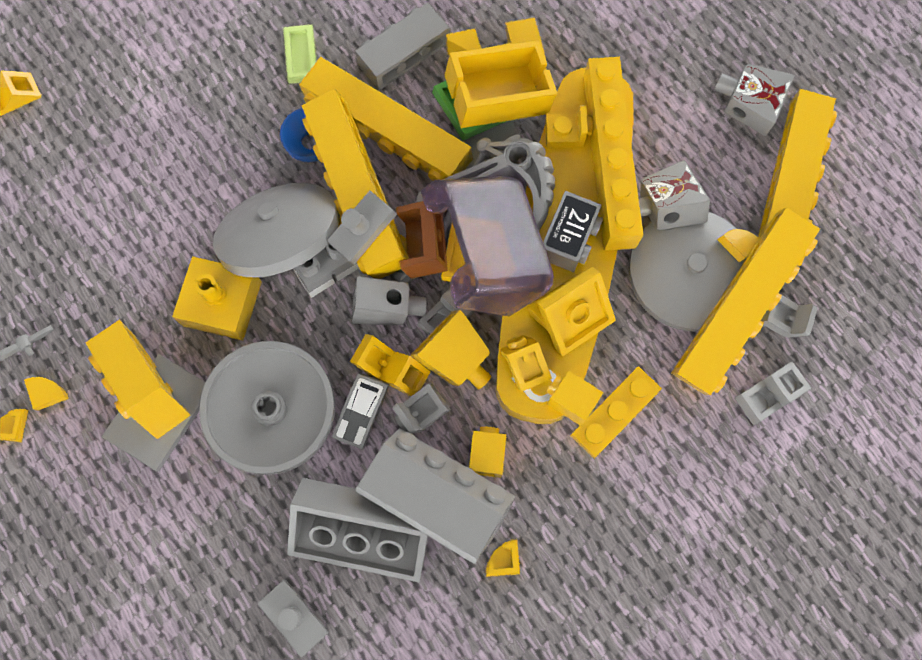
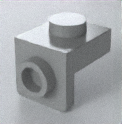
[761,296,817,338]
[393,383,451,434]

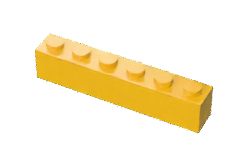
[299,56,473,183]
[583,56,643,251]
[301,88,409,279]
[758,89,837,267]
[671,207,820,396]

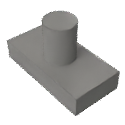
[327,190,397,264]
[257,580,329,658]

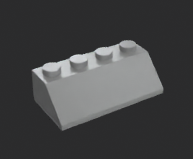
[355,428,516,564]
[287,477,429,583]

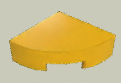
[717,229,759,262]
[24,377,69,411]
[0,409,29,443]
[486,539,520,577]

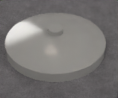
[213,183,340,278]
[629,212,748,332]
[199,341,335,475]

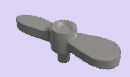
[0,325,54,361]

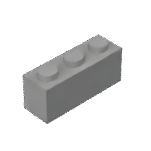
[355,3,449,90]

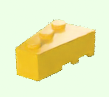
[85,319,191,439]

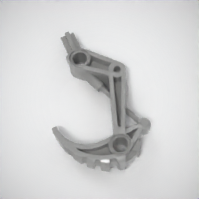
[392,134,555,284]

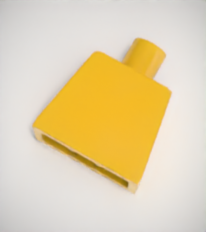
[410,310,492,390]

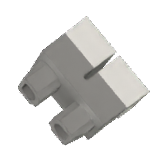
[294,243,359,298]

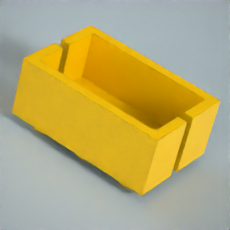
[444,40,558,128]

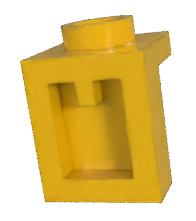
[545,105,593,147]
[500,335,552,392]

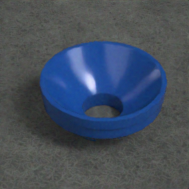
[280,108,318,162]

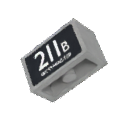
[538,191,603,272]

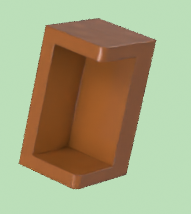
[396,199,448,279]

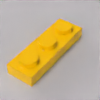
[570,366,662,459]

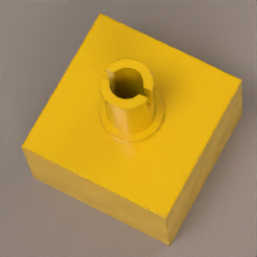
[172,256,262,341]

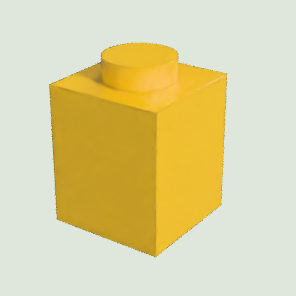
[547,370,604,426]
[469,426,507,478]

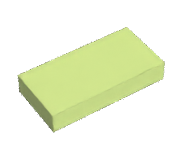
[283,24,317,84]

